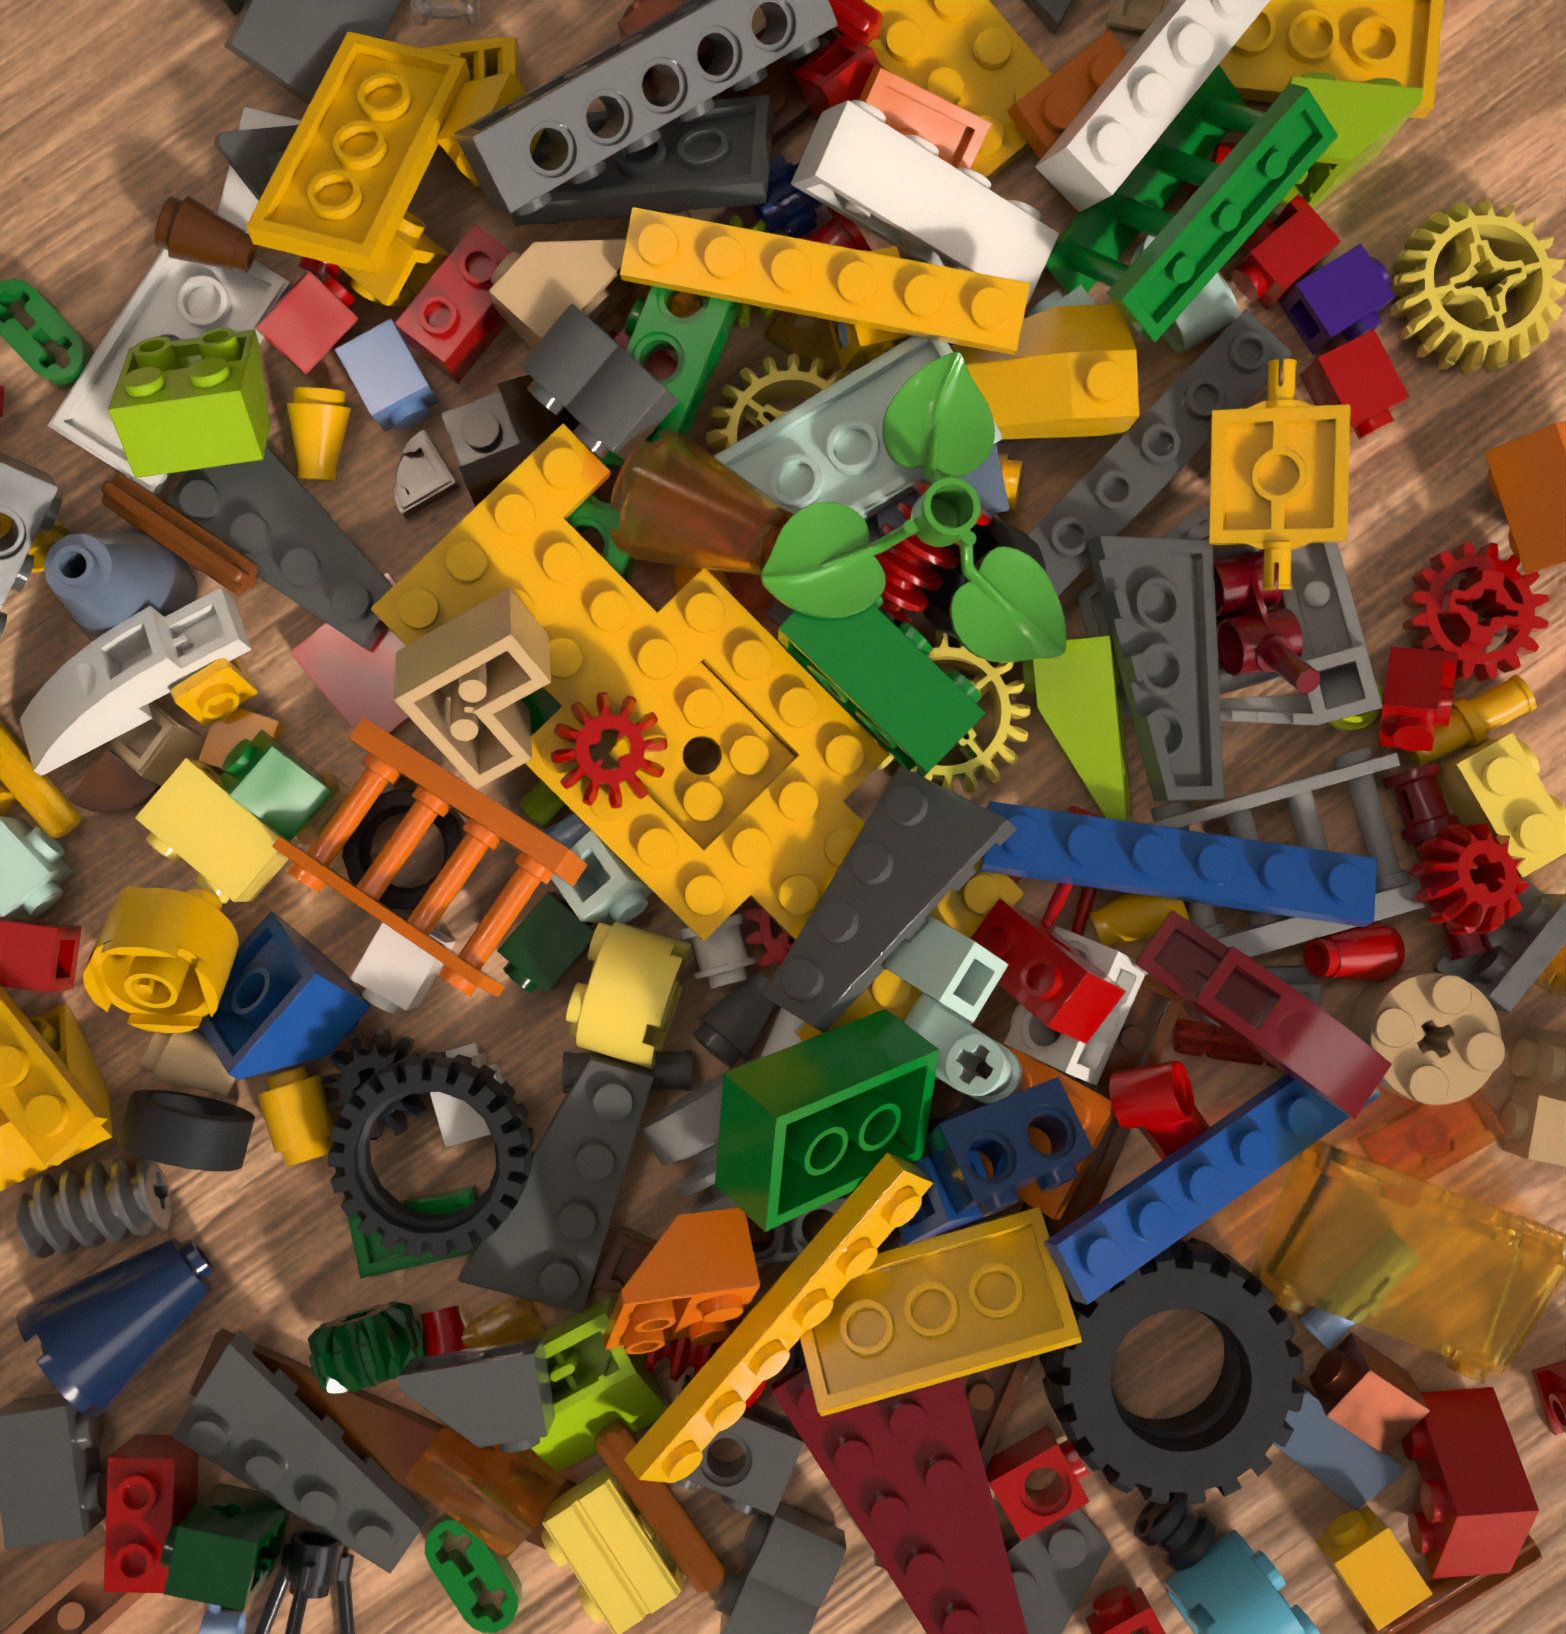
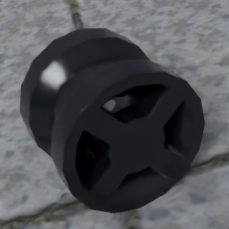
[1134,1492,1217,1572]

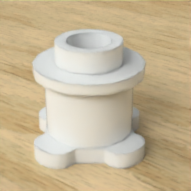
[680,913,757,989]

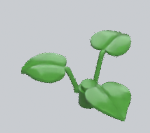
[760,352,1066,663]

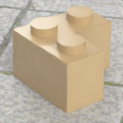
[393,587,551,789]
[1500,1026,1566,1167]

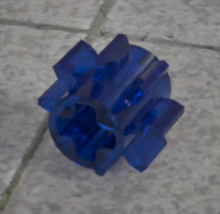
[751,153,824,238]

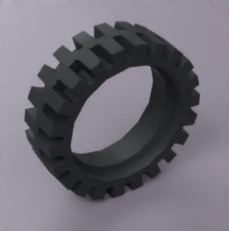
[328,1051,534,1258]

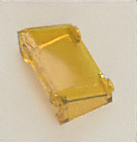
[1251,1139,1566,1383]

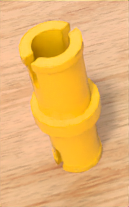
[1403,674,1537,768]

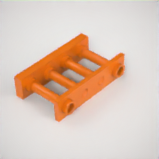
[272,717,587,997]

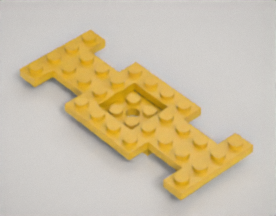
[370,424,1025,1041]

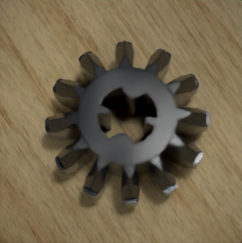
[321,1028,430,1140]

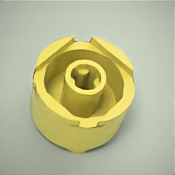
[566,922,691,1069]

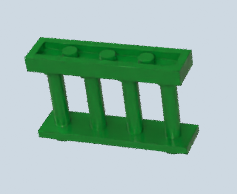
[1044,64,1338,342]

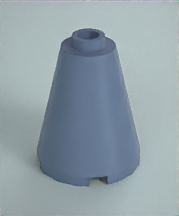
[44,529,197,641]

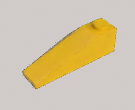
[950,304,1139,439]

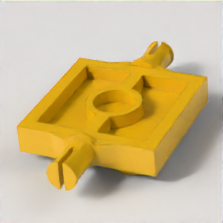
[1209,359,1351,590]

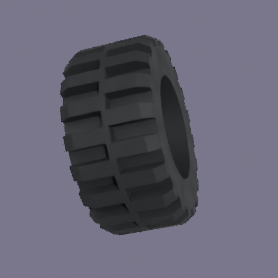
[1039,1237,1305,1505]

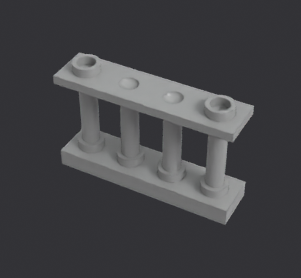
[1145,746,1430,957]

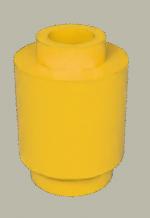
[257,1066,335,1166]

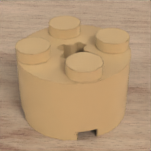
[1348,970,1505,1105]

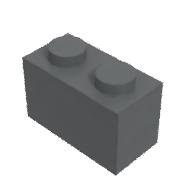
[0,1393,107,1550]

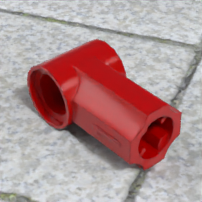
[1109,1060,1210,1160]

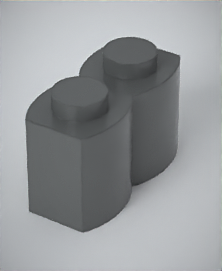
[519,303,680,461]
[714,1501,847,1634]

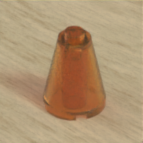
[610,429,794,576]

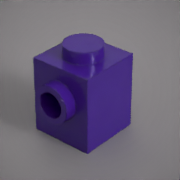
[1279,243,1396,355]

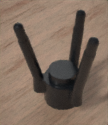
[255,1531,355,1634]

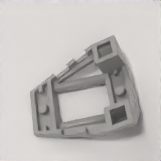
[1077,504,1383,726]

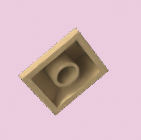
[489,239,640,349]

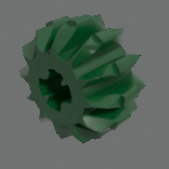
[307,1301,424,1395]

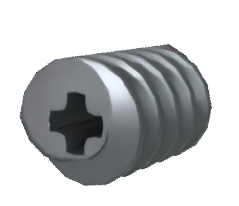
[16,1156,172,1259]

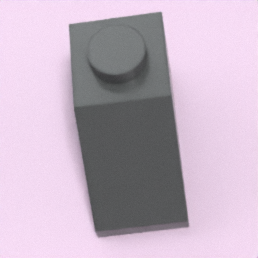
[397,1337,555,1453]

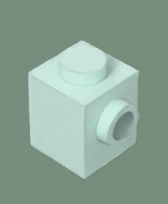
[0,816,74,917]
[551,830,653,924]
[883,915,1009,1022]

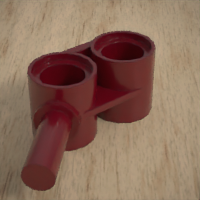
[1214,550,1321,693]

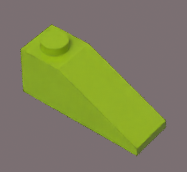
[1023,634,1133,822]

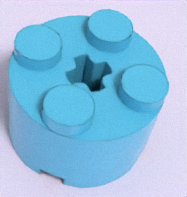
[1163,1530,1320,1634]

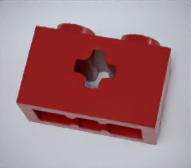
[394,224,512,384]
[970,898,1126,1044]
[104,1434,199,1593]

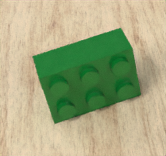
[778,596,986,777]
[715,1009,939,1232]

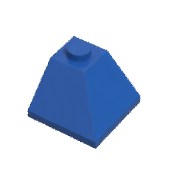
[199,911,371,1080]

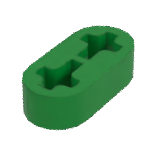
[0,279,94,389]
[425,1509,522,1633]

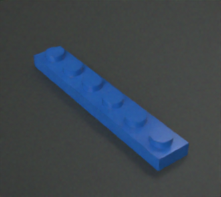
[979,801,1377,927]
[1044,1074,1381,1305]

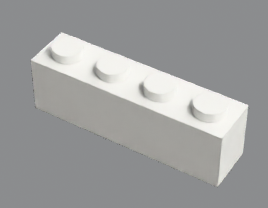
[1035,0,1270,212]
[791,100,1059,304]

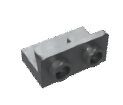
[1433,877,1566,1013]

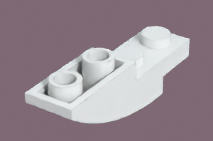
[20,588,252,776]

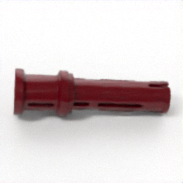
[1383,763,1493,961]

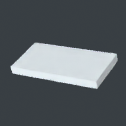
[47,249,293,497]

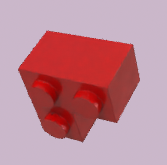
[1401,1387,1539,1579]

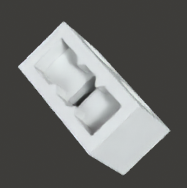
[1004,926,1145,1086]

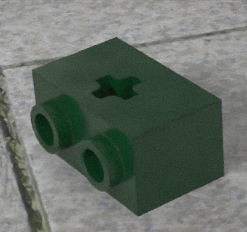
[160,1483,291,1611]

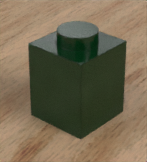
[497,892,596,993]

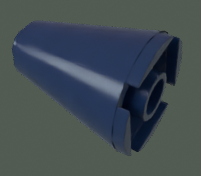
[16,1238,215,1417]

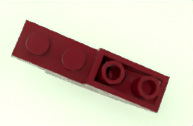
[1133,910,1392,1119]

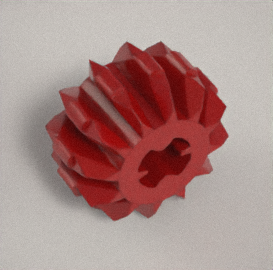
[551,692,668,809]
[1407,823,1531,935]

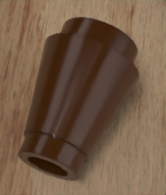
[154,196,258,273]

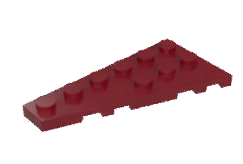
[771,1362,1028,1634]

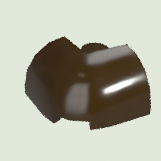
[441,375,580,507]

